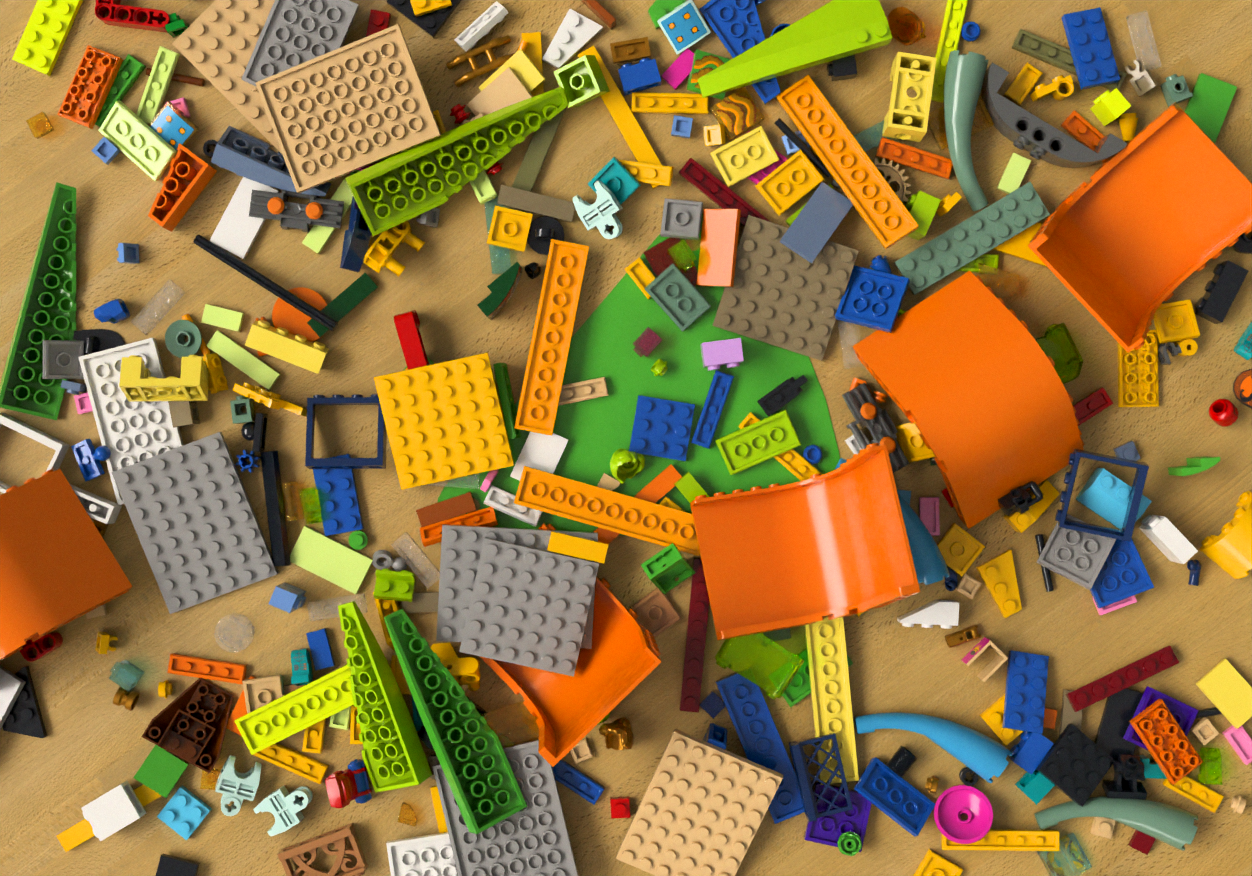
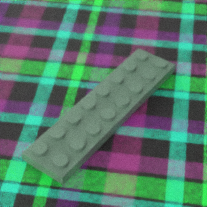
[894,182,1050,295]

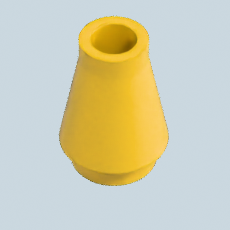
[1118,113,1138,141]

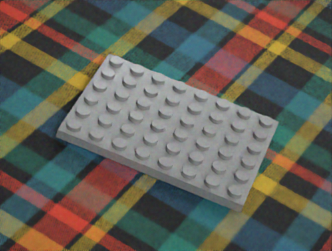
[111,431,279,614]
[436,524,598,649]
[432,739,579,876]

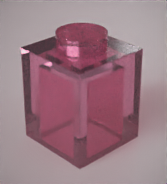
[633,327,662,358]

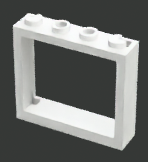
[0,412,70,493]

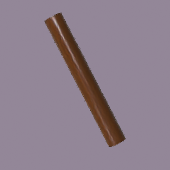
[146,68,205,87]

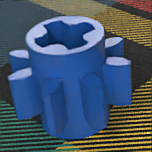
[236,449,261,473]

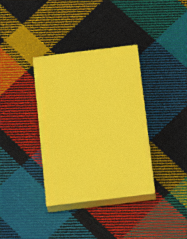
[479,49,546,93]
[710,126,779,188]
[1196,659,1252,729]

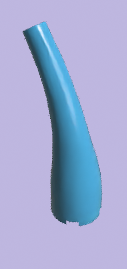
[835,458,950,585]
[854,712,1012,783]

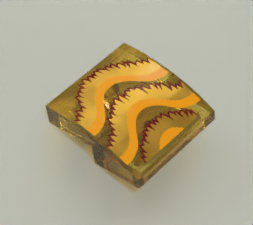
[710,87,765,141]

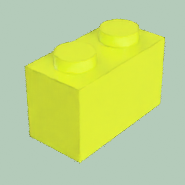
[1090,88,1131,126]

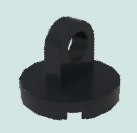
[527,216,565,255]

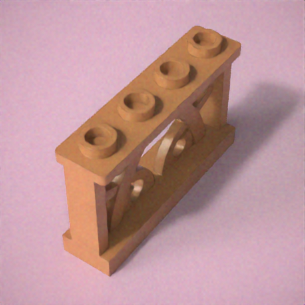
[277,823,368,876]

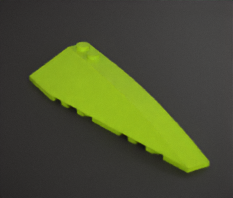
[698,0,892,98]
[338,601,432,793]

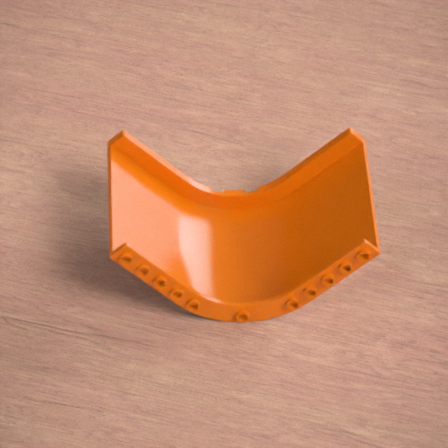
[1028,102,1252,353]
[852,271,1085,529]
[690,443,920,641]
[0,469,133,660]
[479,523,662,767]

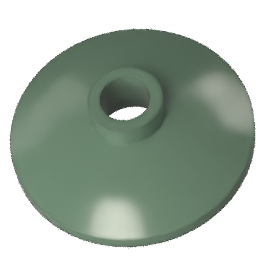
[165,320,202,358]

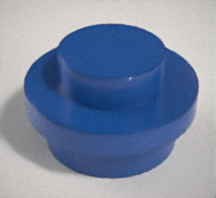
[961,22,981,42]
[803,445,822,464]

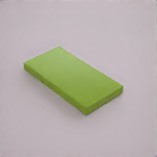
[715,409,801,475]

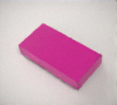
[661,48,694,90]

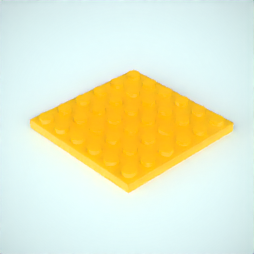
[374,352,514,490]

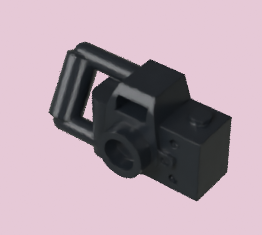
[998,481,1043,516]

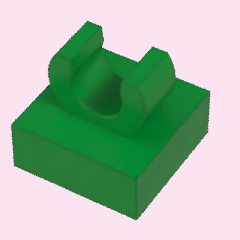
[165,13,189,37]

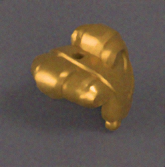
[599,718,634,750]

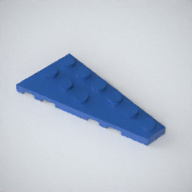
[699,0,781,104]

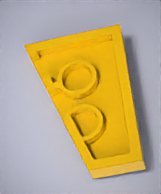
[976,549,1022,618]

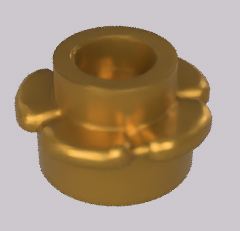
[925,775,939,794]

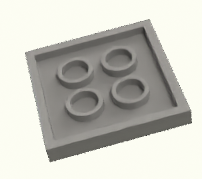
[1036,514,1116,590]

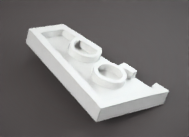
[542,9,603,69]

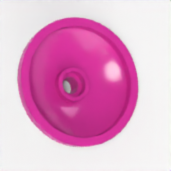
[934,785,993,844]

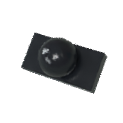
[241,413,268,452]

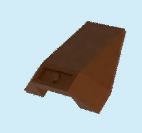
[142,678,234,774]

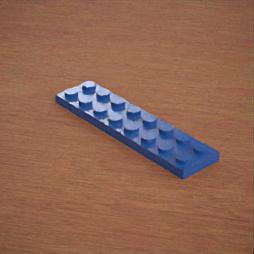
[716,667,805,824]

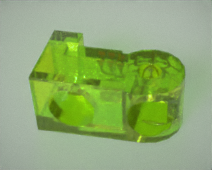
[298,487,322,525]
[1198,747,1222,785]

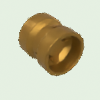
[113,686,140,711]

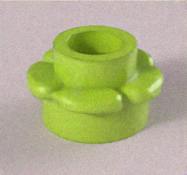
[651,359,668,376]

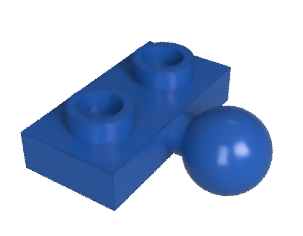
[71,439,111,481]

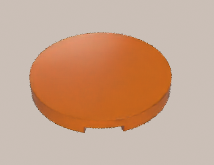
[272,287,328,343]

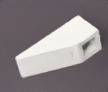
[897,600,959,629]

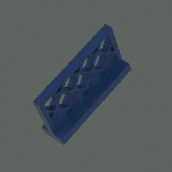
[789,733,853,822]

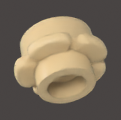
[1230,795,1247,814]

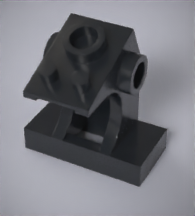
[1102,754,1147,800]

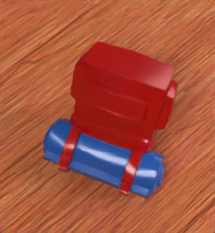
[324,759,372,808]

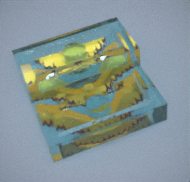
[1037,833,1092,876]

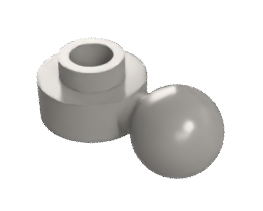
[372,550,407,572]

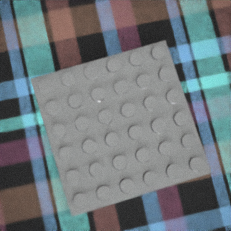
[459,537,599,677]

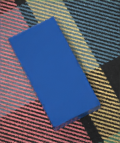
[306,628,335,670]

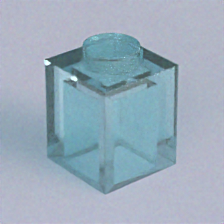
[109,660,144,691]

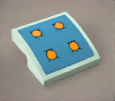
[657,0,711,54]

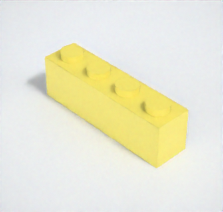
[245,320,329,374]

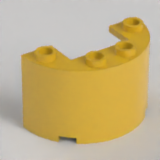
[1199,491,1252,579]

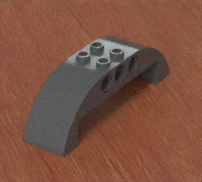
[981,62,1127,168]

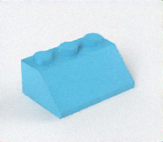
[1075,468,1152,531]

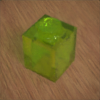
[667,239,697,271]

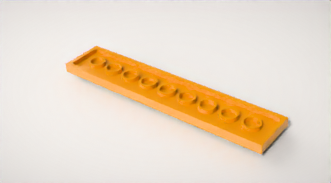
[776,75,919,250]
[514,239,589,436]
[514,466,700,556]

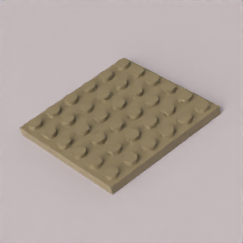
[712,215,859,361]

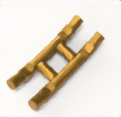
[446,35,516,87]

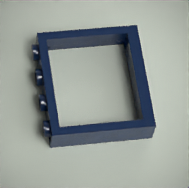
[305,394,387,469]
[1055,449,1149,542]

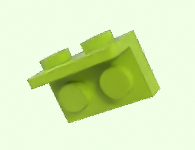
[373,569,416,602]

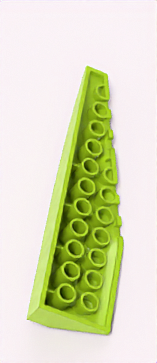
[345,87,569,236]

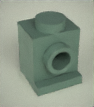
[1160,74,1193,107]
[230,396,255,424]

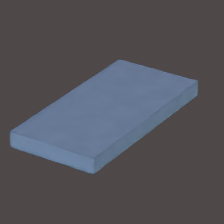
[780,182,853,263]

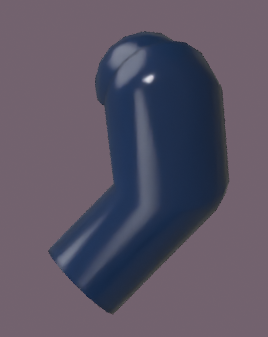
[1187,560,1202,586]
[945,566,958,591]

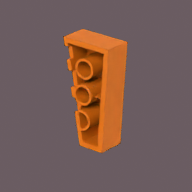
[148,143,217,232]

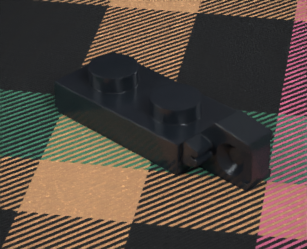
[757,375,808,417]

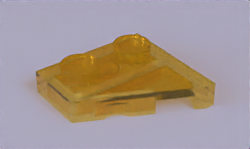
[978,263,1021,298]

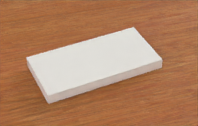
[210,177,280,260]

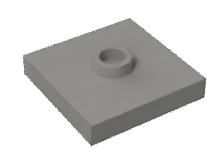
[660,198,703,240]
[43,340,84,379]

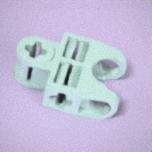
[573,180,623,239]
[215,755,261,816]
[253,785,313,836]

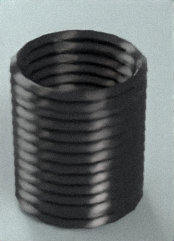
[886,746,917,778]

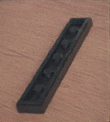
[260,450,291,566]

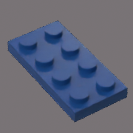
[1061,7,1120,90]
[313,454,364,536]
[1002,650,1049,734]
[854,757,936,837]

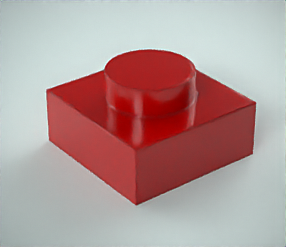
[610,797,630,819]

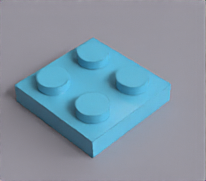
[157,785,212,841]

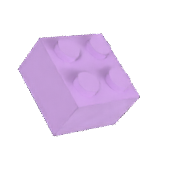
[700,338,744,371]

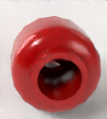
[1208,399,1239,427]

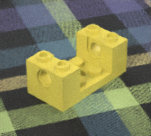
[882,52,937,142]
[119,355,209,402]

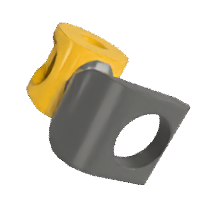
[1158,339,1198,365]

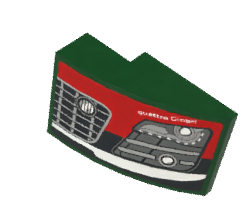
[477,262,522,320]

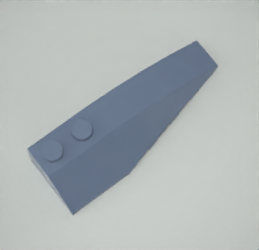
[211,126,331,196]

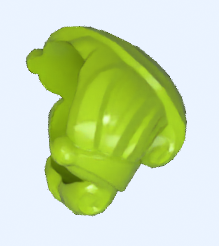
[610,448,645,484]

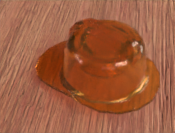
[887,7,926,46]

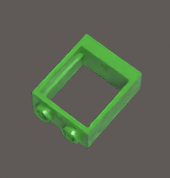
[641,543,696,594]

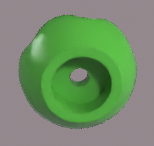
[838,831,862,856]

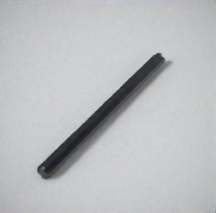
[193,235,338,331]

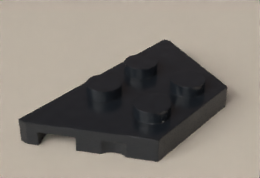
[2,666,47,738]

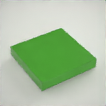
[133,745,189,798]

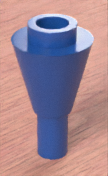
[870,255,892,274]

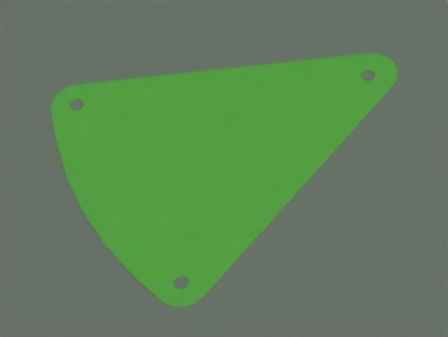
[438,213,840,536]

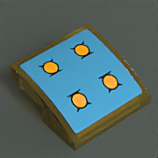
[148,101,199,158]

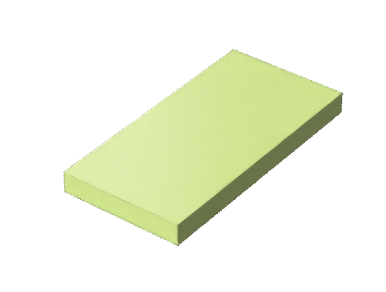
[98,100,177,181]
[290,526,373,594]

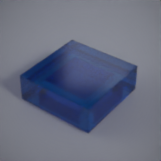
[700,691,725,719]

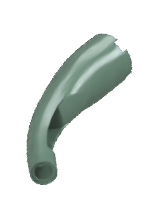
[944,50,989,211]
[1034,796,1198,851]

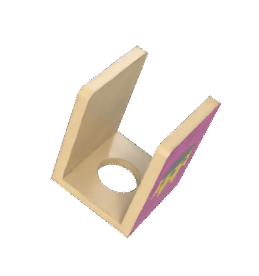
[961,637,1008,682]

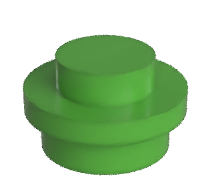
[349,530,368,550]

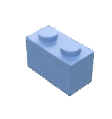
[269,582,306,613]

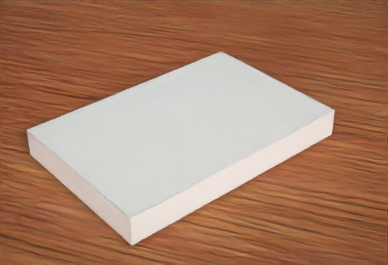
[510,431,569,481]

